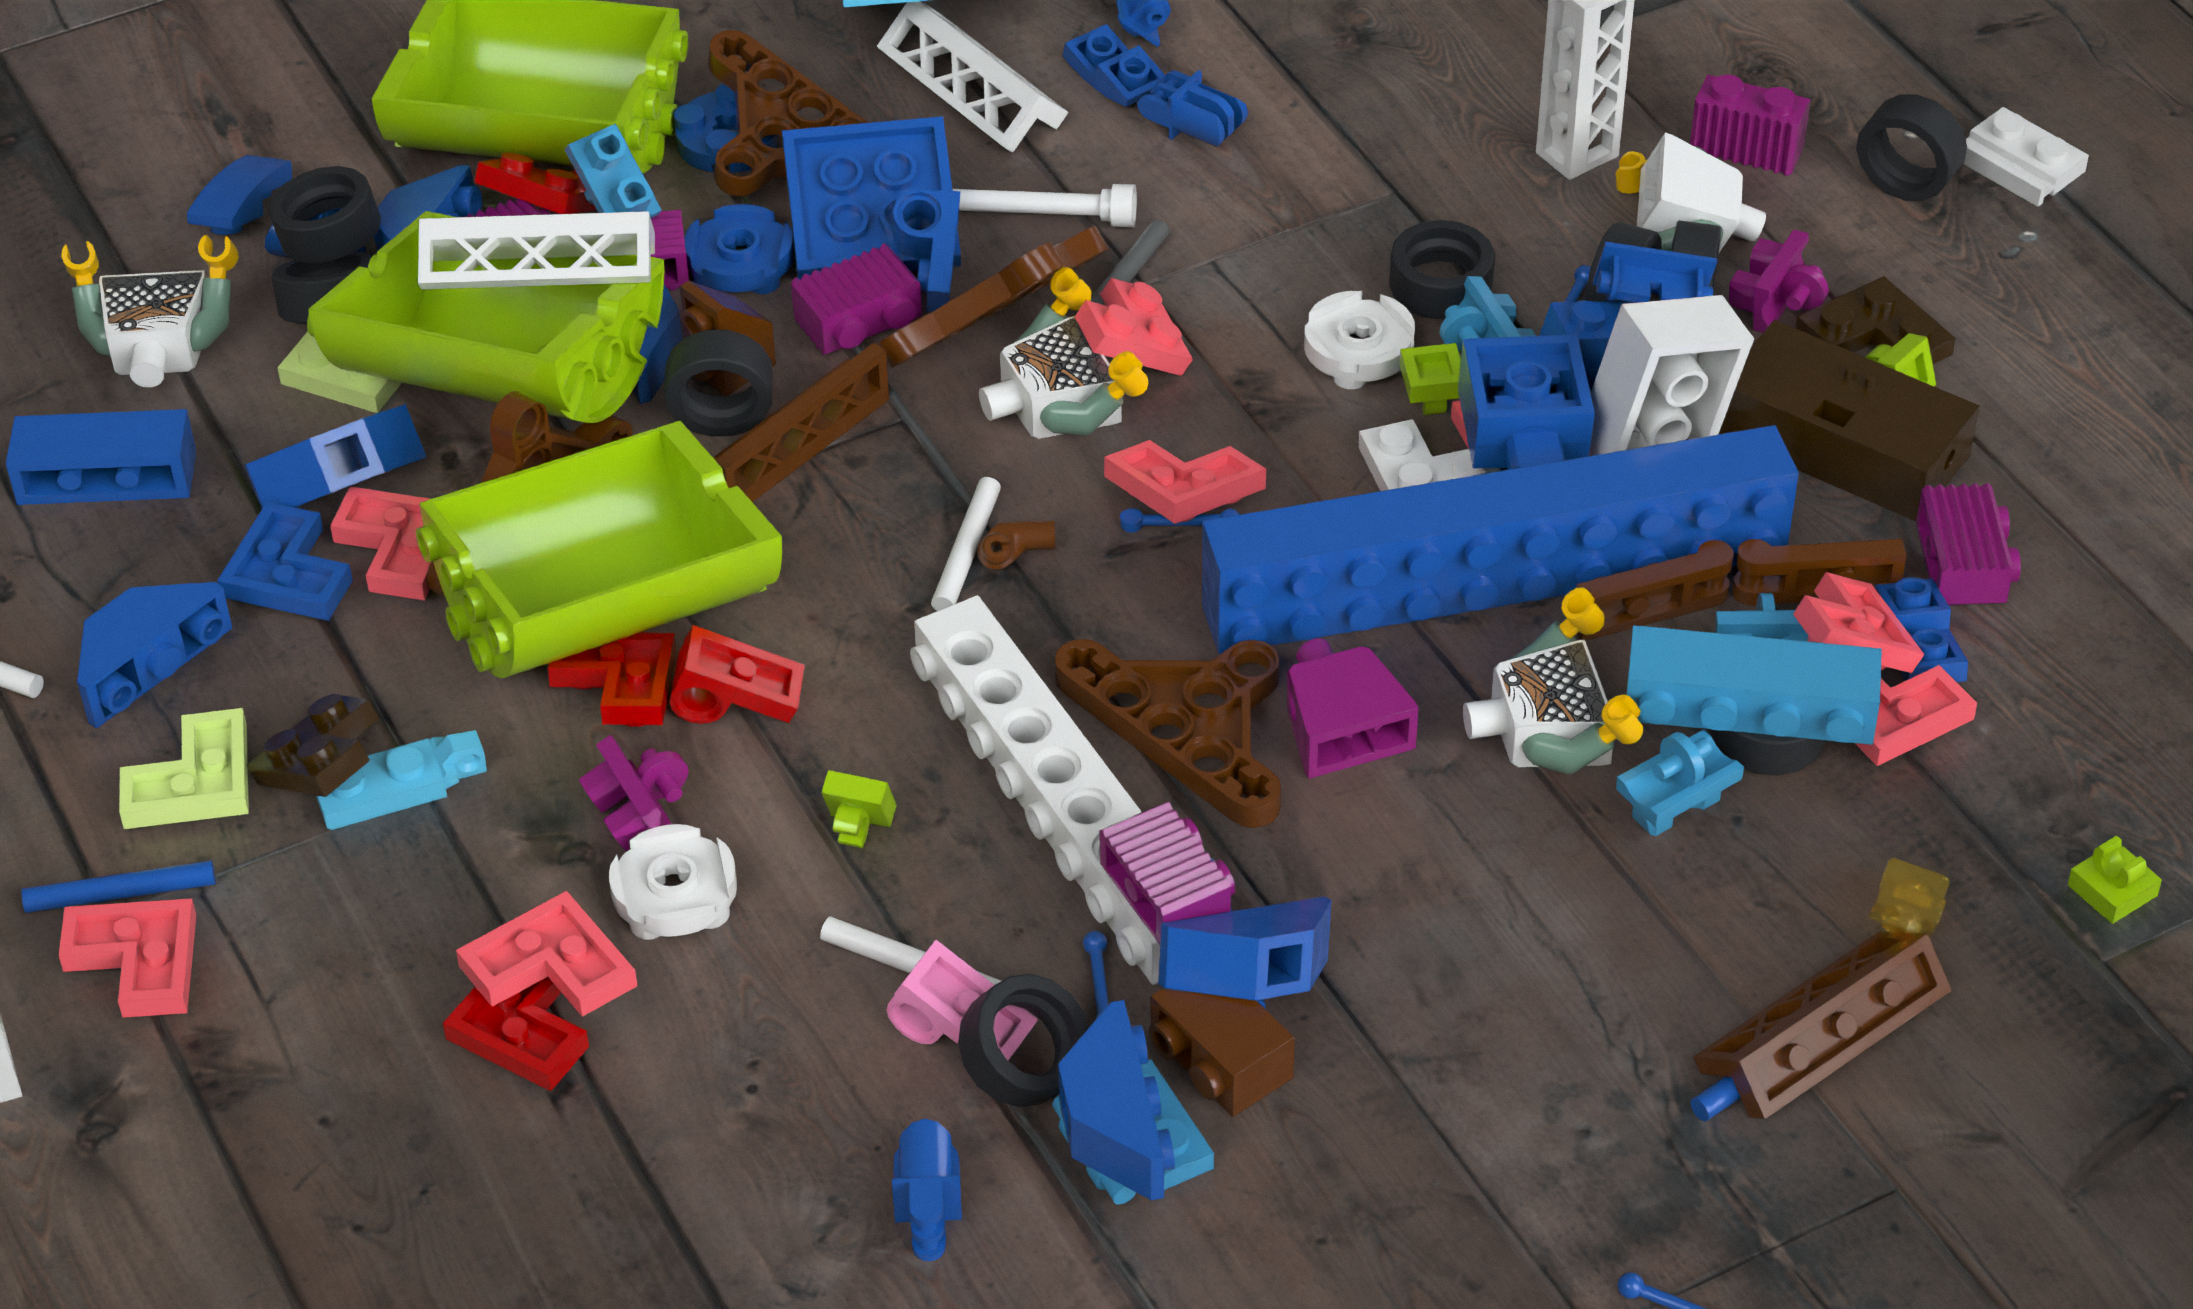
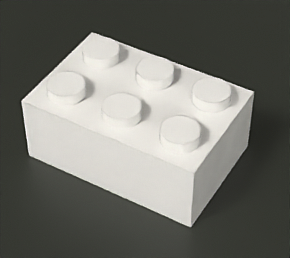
[1589,295,1754,456]

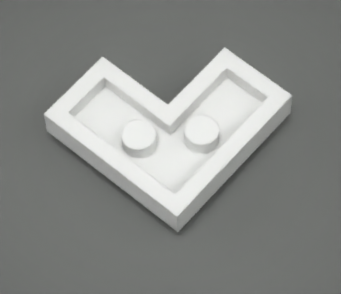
[1358,419,1500,491]

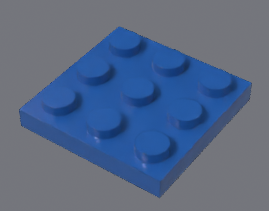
[782,116,961,279]

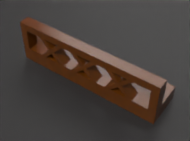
[713,342,889,502]
[1693,931,1952,1119]

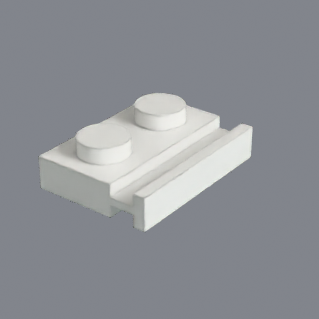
[1963,107,2089,207]

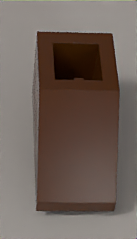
[680,281,776,396]
[1148,989,1295,1117]

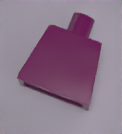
[1286,638,1418,779]

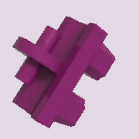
[1729,229,1829,333]
[578,735,689,852]

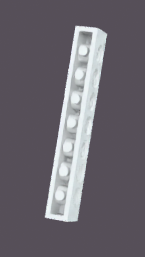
[910,595,1160,985]

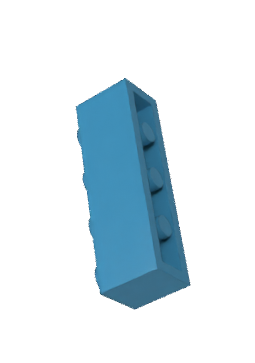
[1626,625,1882,745]

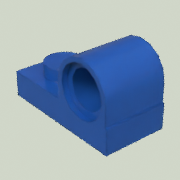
[892,189,961,312]

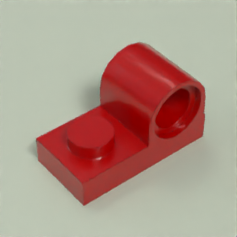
[669,625,805,724]

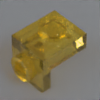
[1869,858,1949,938]

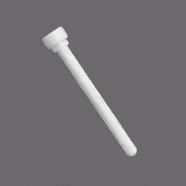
[953,184,1137,228]

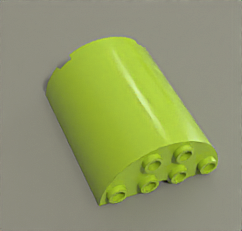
[372,0,688,173]
[307,211,664,423]
[416,421,782,678]

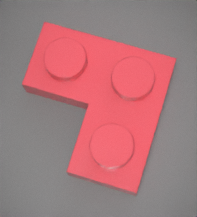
[1075,278,1193,376]
[1104,440,1266,524]
[330,486,431,601]
[1793,572,1924,673]
[1855,665,1977,766]
[456,891,637,1017]
[59,898,196,1018]

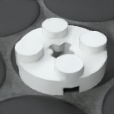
[1304,291,1415,389]
[609,824,737,940]

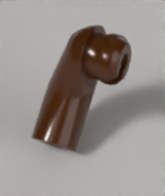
[977,520,1055,570]

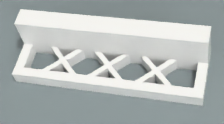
[1536,0,1634,180]
[877,1,1068,152]
[418,212,655,289]

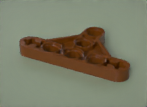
[708,30,868,196]
[878,225,1109,368]
[427,391,633,598]
[1055,639,1281,828]

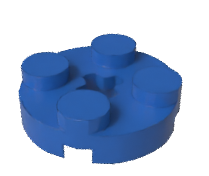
[674,84,779,173]
[684,204,794,294]

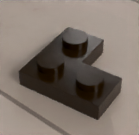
[1796,276,1956,364]
[246,694,379,797]

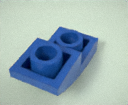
[1062,24,1165,107]
[187,155,293,235]
[1875,577,1968,682]

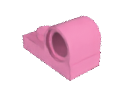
[886,940,1038,1061]

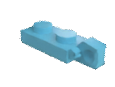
[315,730,487,830]

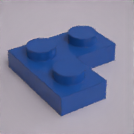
[217,502,353,621]

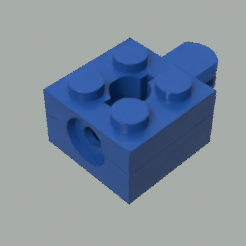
[1458,334,1595,470]

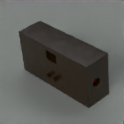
[1718,320,1980,521]

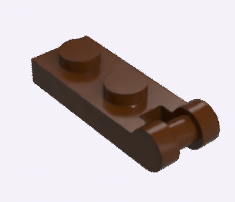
[1732,539,1907,606]
[1576,540,1734,641]

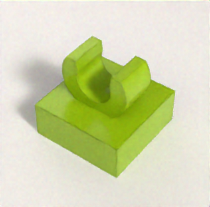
[1865,333,1936,387]
[1399,343,1461,415]
[821,770,897,848]
[2067,835,2162,924]

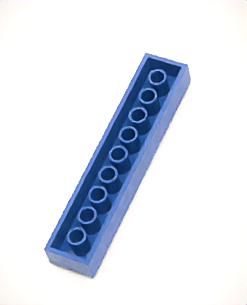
[1202,425,1799,655]

